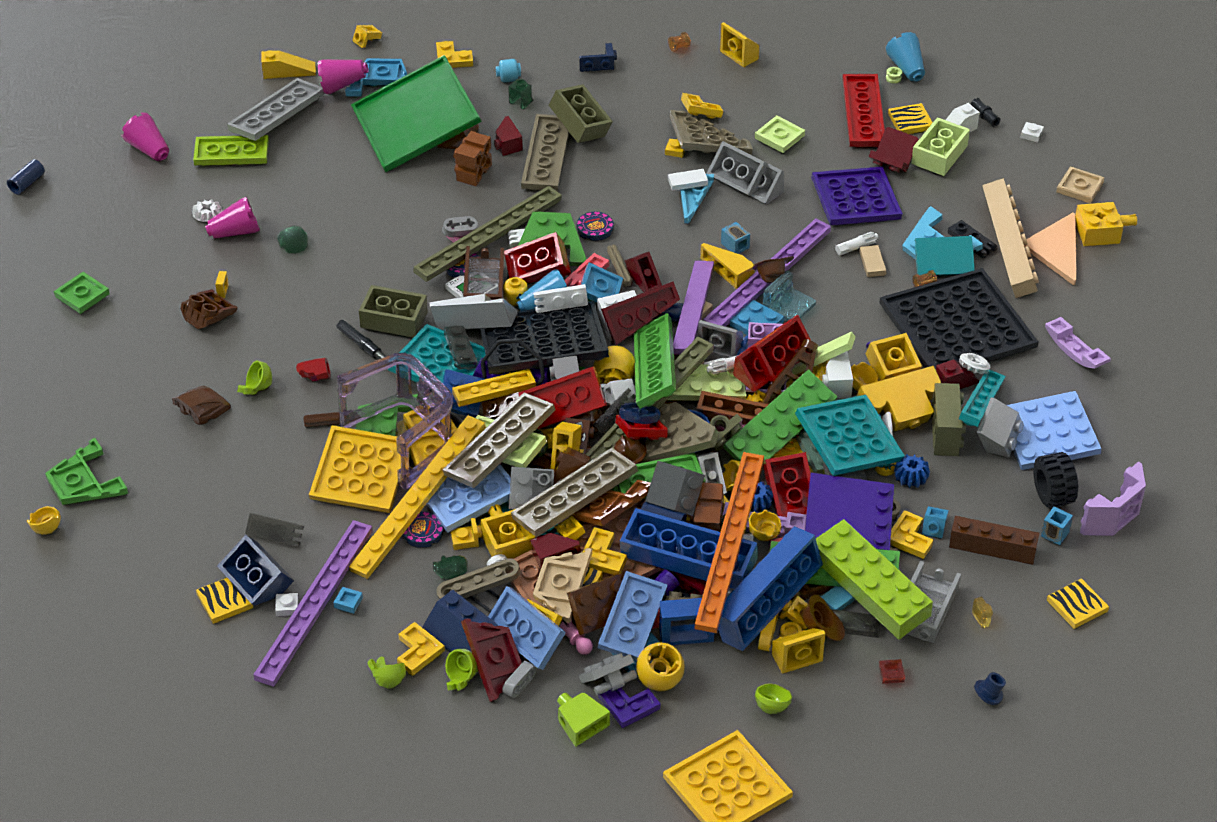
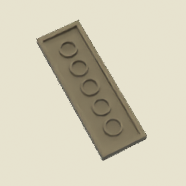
[521,114,570,191]
[442,393,555,488]
[511,448,638,537]

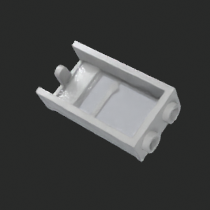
[908,561,961,643]

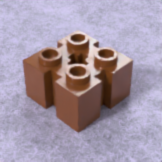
[453,131,492,186]
[690,482,724,532]

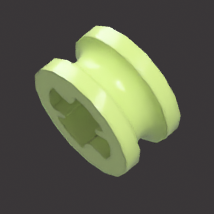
[886,67,902,83]

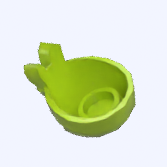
[237,360,273,395]
[445,649,478,691]
[368,656,406,689]

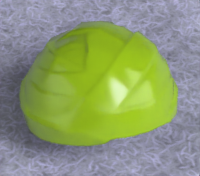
[755,684,792,714]

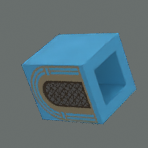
[721,222,750,254]
[1041,507,1073,545]

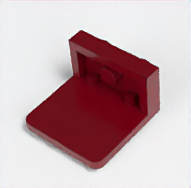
[868,127,919,173]

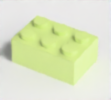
[911,117,970,176]

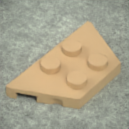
[533,548,593,623]

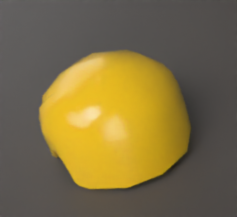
[851,362,879,391]
[722,460,741,492]
[27,506,61,535]
[748,510,782,541]

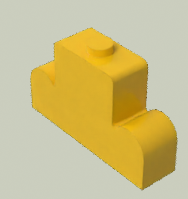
[856,366,941,431]

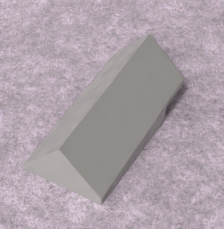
[706,141,784,204]
[430,294,517,330]

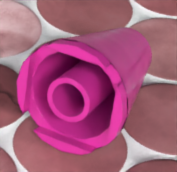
[318,59,369,94]
[121,112,169,161]
[205,197,260,239]

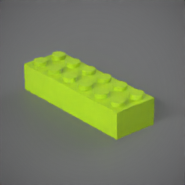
[816,519,933,640]

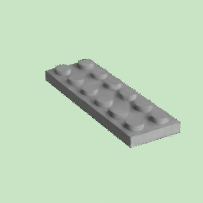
[227,78,325,141]

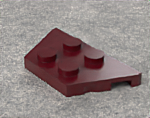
[461,618,522,702]

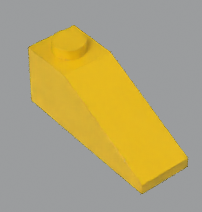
[261,50,316,79]
[700,243,755,289]
[551,422,582,470]

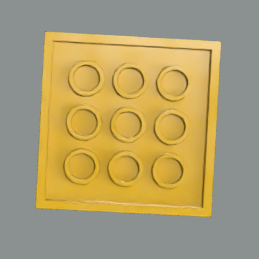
[309,425,411,513]
[663,730,793,822]

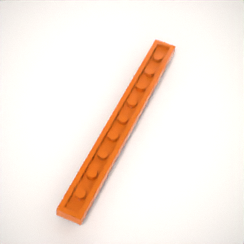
[695,452,764,633]

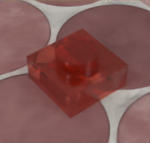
[879,659,905,684]

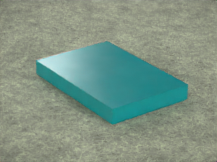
[914,236,975,277]

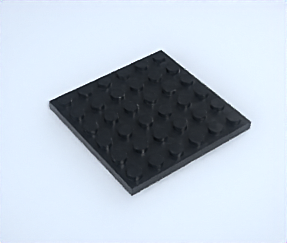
[879,268,1039,370]
[480,301,609,375]

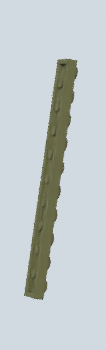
[413,186,562,282]
[586,336,714,463]

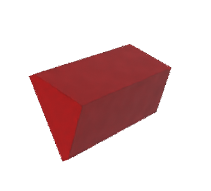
[733,315,811,392]

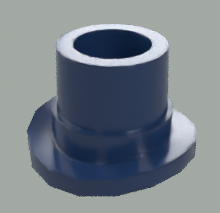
[974,672,1006,705]

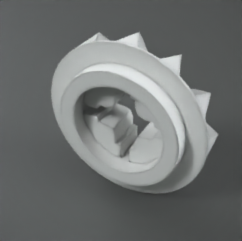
[192,199,222,222]
[959,353,990,374]

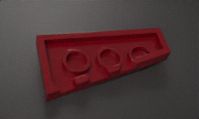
[601,282,680,346]

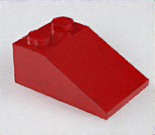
[504,232,571,283]
[763,452,811,517]

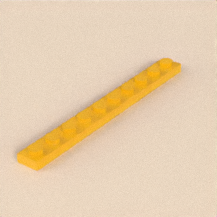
[349,415,486,579]

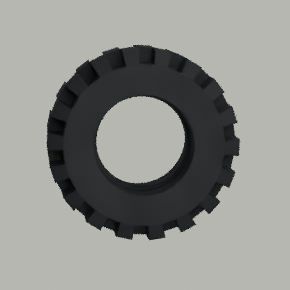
[1033,452,1079,508]

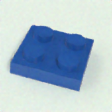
[437,369,485,418]

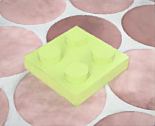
[755,116,805,153]

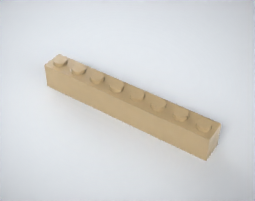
[982,178,1039,298]

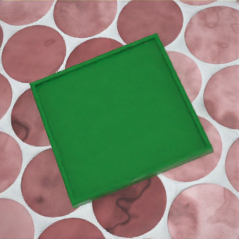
[351,55,482,173]

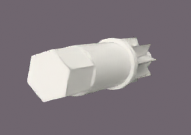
[835,232,878,256]
[706,355,738,375]

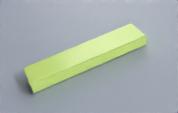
[792,332,856,375]

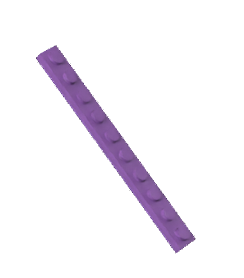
[703,219,831,327]
[253,520,373,687]

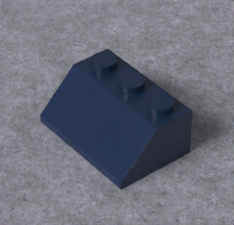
[217,535,294,606]
[422,590,498,652]

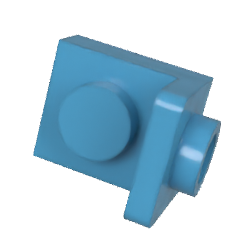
[922,506,949,538]

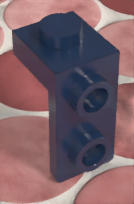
[579,43,617,72]

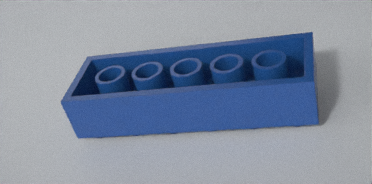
[620,508,758,589]
[718,526,823,651]

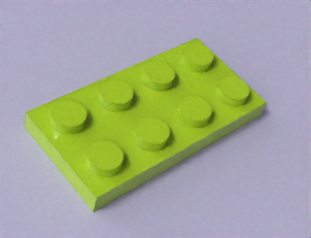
[193,135,269,166]

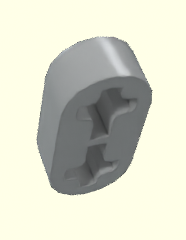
[442,216,478,237]
[503,661,537,698]

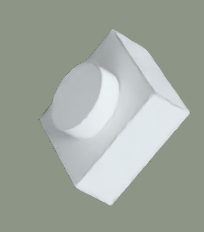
[1020,122,1044,143]
[275,593,298,616]

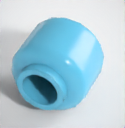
[496,59,521,82]

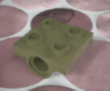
[708,414,743,453]

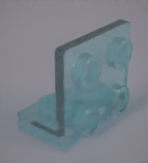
[763,270,816,321]

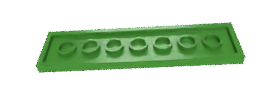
[634,313,676,409]

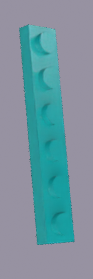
[959,369,1006,427]

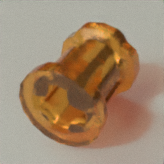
[668,32,691,52]
[912,270,937,287]

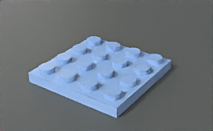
[1007,391,1101,470]
[409,464,511,532]

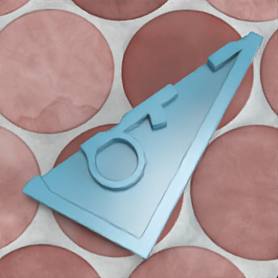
[680,174,714,223]

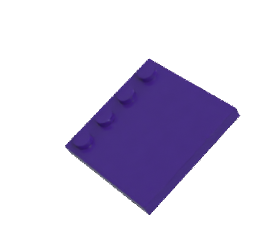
[811,167,902,225]
[805,473,894,550]

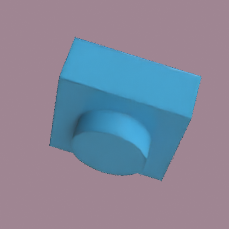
[333,587,363,614]

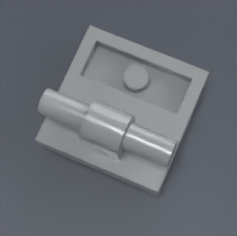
[509,467,554,509]
[578,653,637,696]

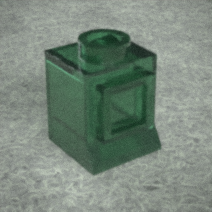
[508,79,534,109]

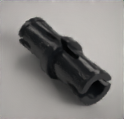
[970,98,1001,127]

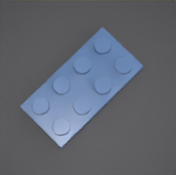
[598,571,667,661]
[488,586,566,670]

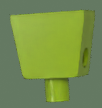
[557,693,610,747]

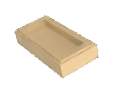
[859,245,886,277]

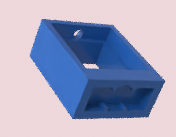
[659,598,718,645]

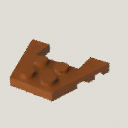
[569,480,651,526]

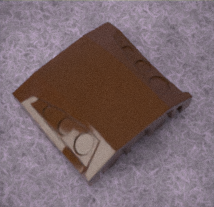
[180,289,238,329]
[172,385,231,425]

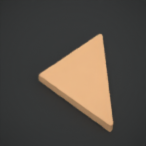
[1024,213,1076,285]

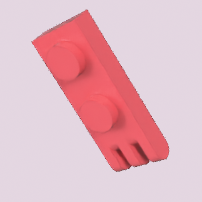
[564,253,609,287]

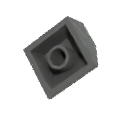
[645,461,705,516]

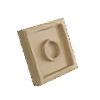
[1056,167,1105,204]

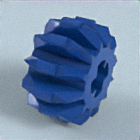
[894,454,930,488]
[750,481,773,512]

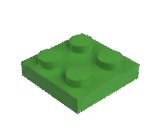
[54,272,110,314]

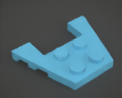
[902,206,983,260]

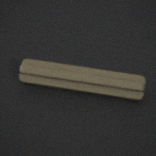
[607,244,633,287]

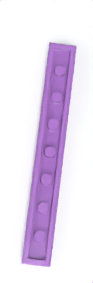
[673,261,714,355]

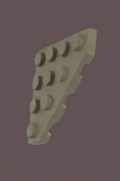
[669,110,753,155]
[641,402,719,463]

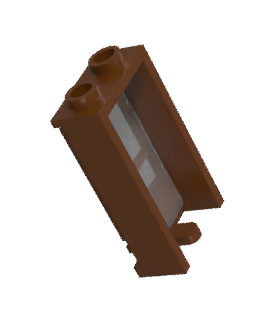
[463,246,504,300]

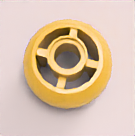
[593,346,635,384]
[636,642,685,691]

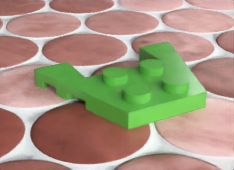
[518,212,587,266]
[356,394,420,459]
[45,438,128,505]

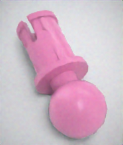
[560,621,593,655]

